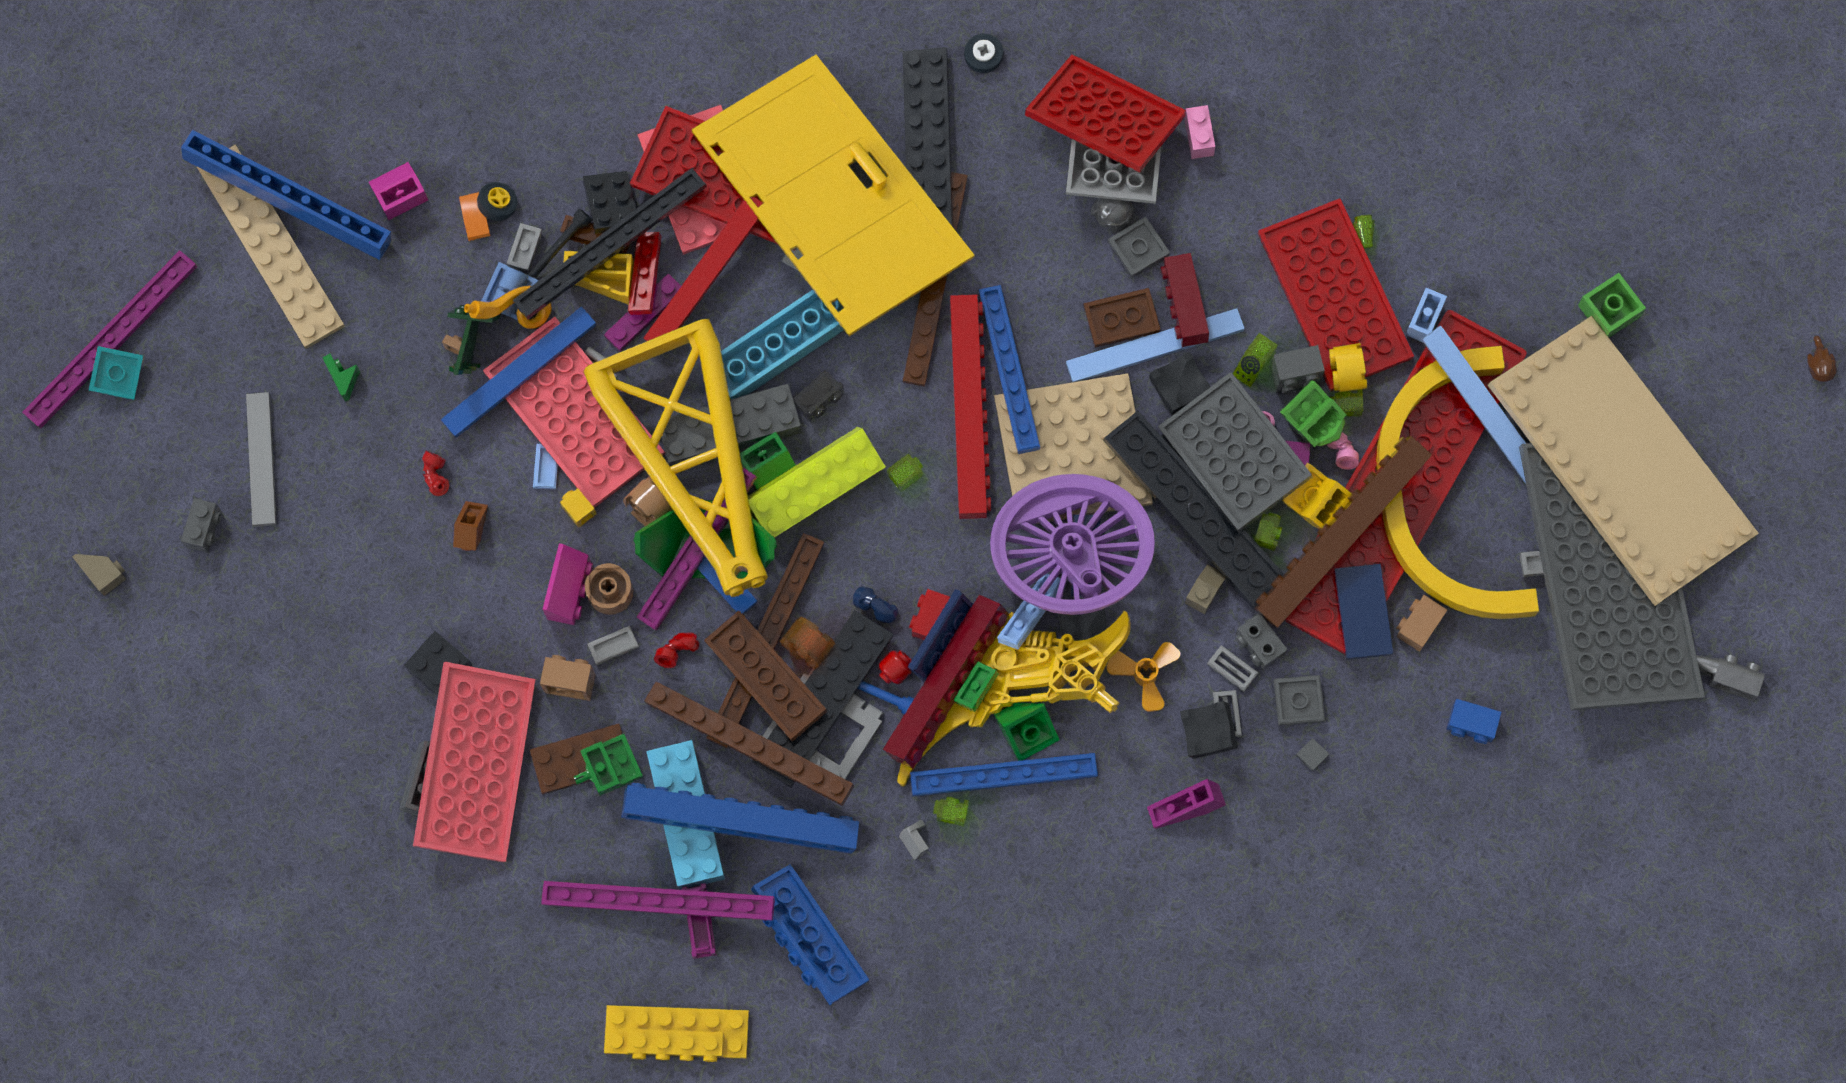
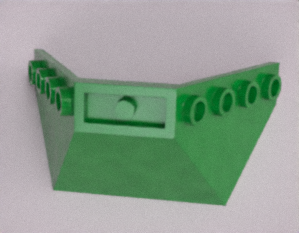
[634,500,777,579]

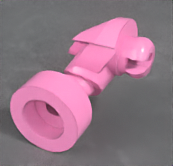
[1327,432,1359,470]

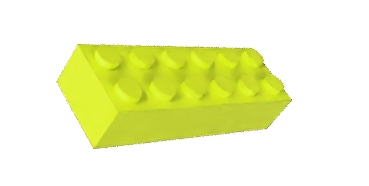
[748,427,886,538]

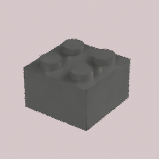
[1270,345,1325,395]

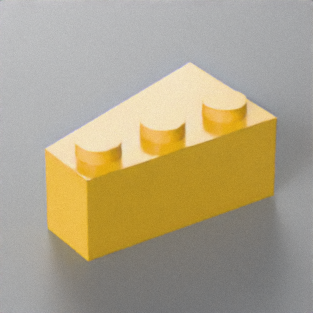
[563,251,634,305]

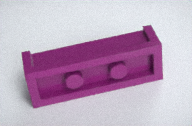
[682,884,716,959]

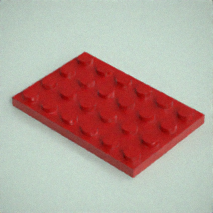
[1025,55,1186,172]

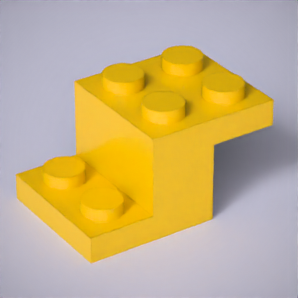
[1282,463,1351,529]

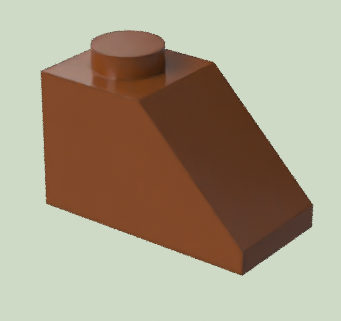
[453,501,488,551]

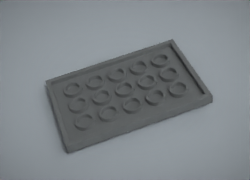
[1158,372,1313,532]

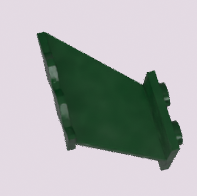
[447,305,501,375]

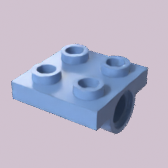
[481,262,539,320]

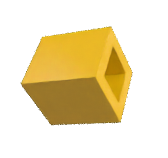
[560,488,597,528]

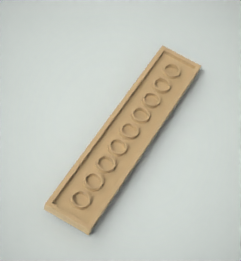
[197,145,345,349]

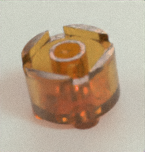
[780,617,835,670]

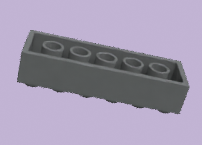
[657,384,802,466]

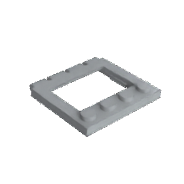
[762,669,883,779]

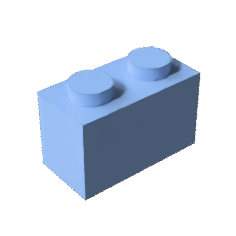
[1406,288,1447,342]

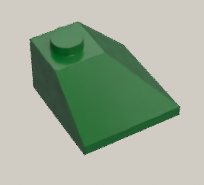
[994,703,1059,761]

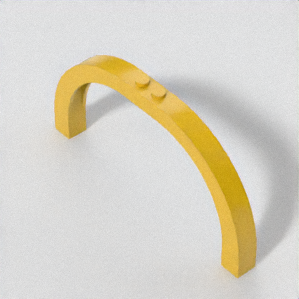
[1376,346,1539,619]

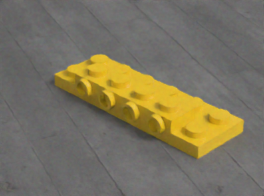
[604,1005,749,1062]

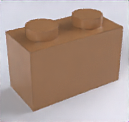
[1396,595,1447,652]

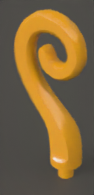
[464,286,552,329]

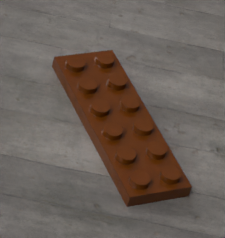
[704,611,828,742]

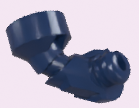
[853,586,898,623]

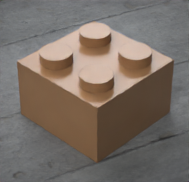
[540,655,596,701]

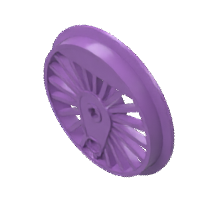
[990,474,1155,615]

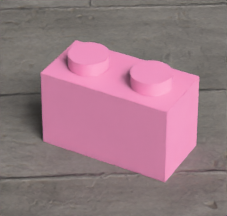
[1184,105,1215,159]

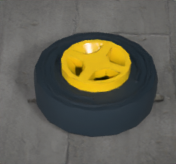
[477,182,518,221]

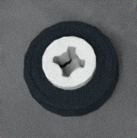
[964,33,1004,73]

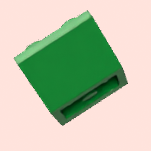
[740,432,796,490]

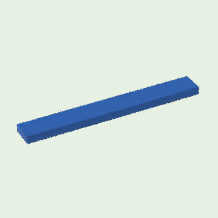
[979,285,1040,454]
[441,306,596,438]
[910,753,1098,797]

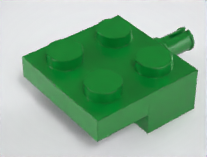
[574,734,643,796]

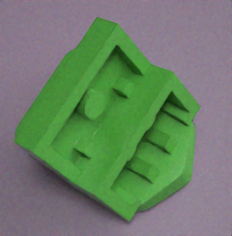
[1280,380,1346,447]

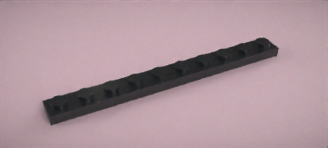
[513,168,706,320]

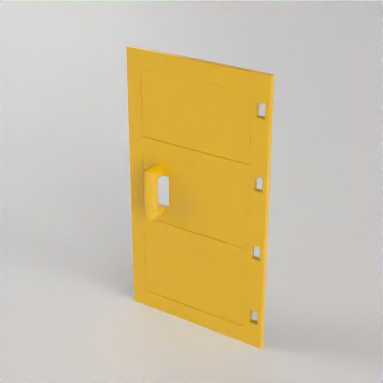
[692,55,975,336]

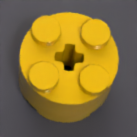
[1329,343,1367,392]

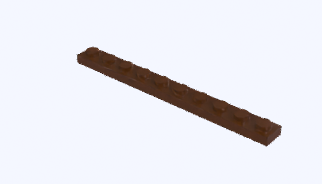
[903,172,968,386]
[706,533,825,749]
[644,682,854,806]

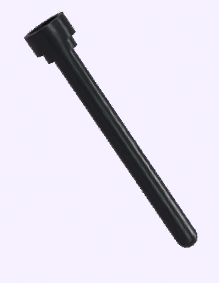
[527,208,592,278]

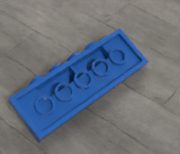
[751,864,869,1005]

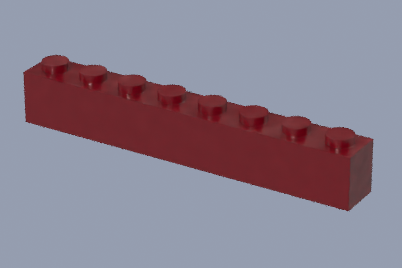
[883,595,1009,769]

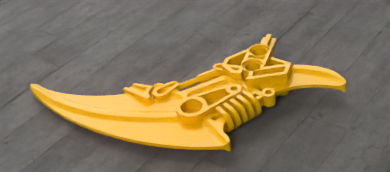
[897,611,1131,787]

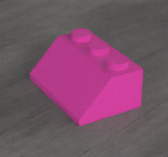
[542,543,593,625]

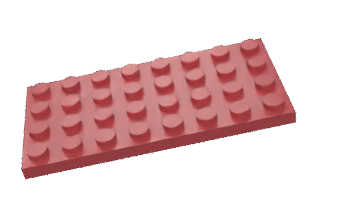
[483,317,665,508]
[413,662,535,863]

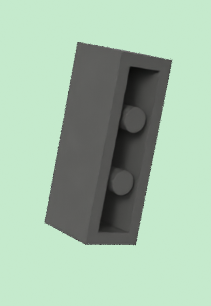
[399,740,430,816]

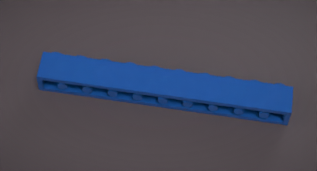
[181,130,391,260]
[621,783,859,854]

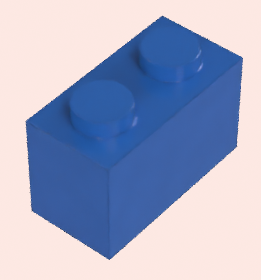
[1446,699,1501,744]

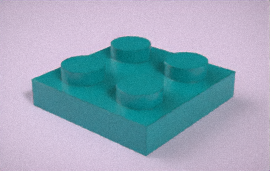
[89,346,143,400]

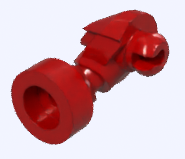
[422,450,449,496]
[654,632,700,668]

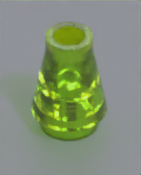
[1352,215,1375,248]

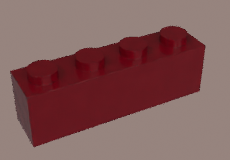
[1160,253,1209,347]

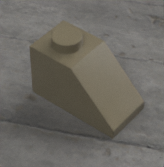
[72,554,126,596]
[1185,564,1226,615]

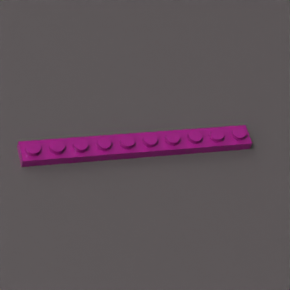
[22,250,197,429]
[541,881,775,921]

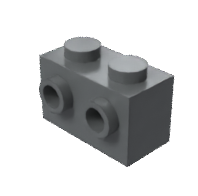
[181,498,222,553]
[1235,613,1287,670]

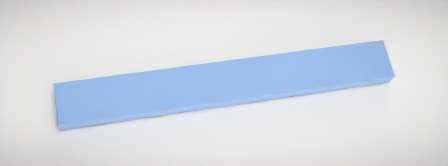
[1066,308,1245,382]
[1422,326,1526,484]

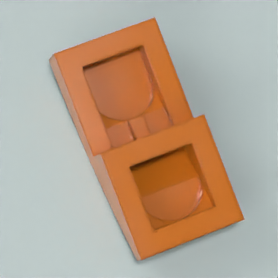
[459,192,490,241]

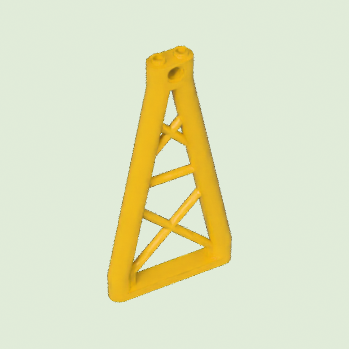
[583,319,768,597]

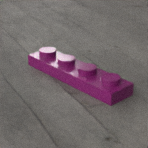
[604,274,681,352]

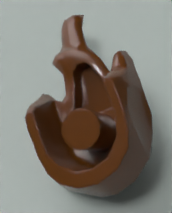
[1807,336,1837,382]

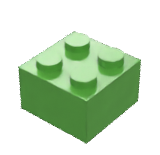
[1578,273,1646,338]

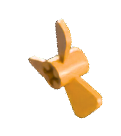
[1107,642,1180,712]

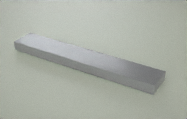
[246,392,277,527]

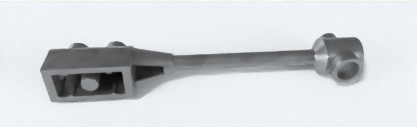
[1696,655,1765,701]

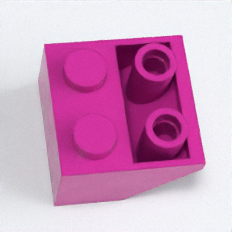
[369,162,428,220]

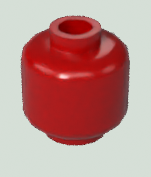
[879,650,912,685]

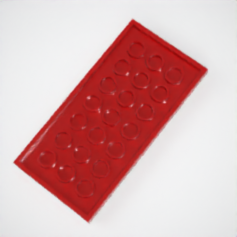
[630,106,796,251]
[1258,198,1414,392]

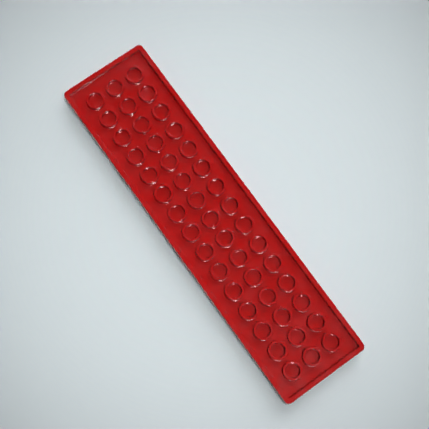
[1284,310,1527,655]

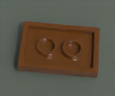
[1083,288,1160,348]

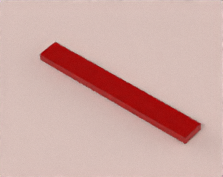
[643,197,764,341]

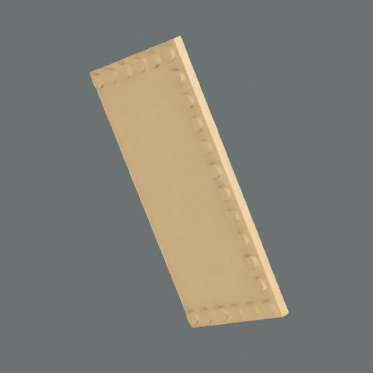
[1488,316,1759,606]

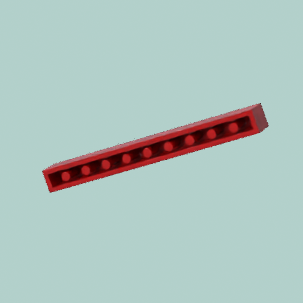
[950,295,991,519]

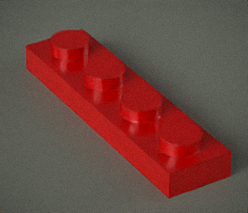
[628,232,662,315]

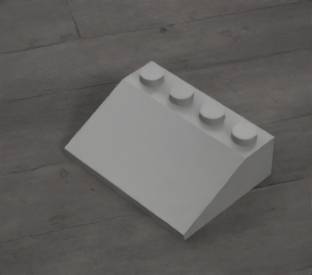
[1066,139,1161,204]

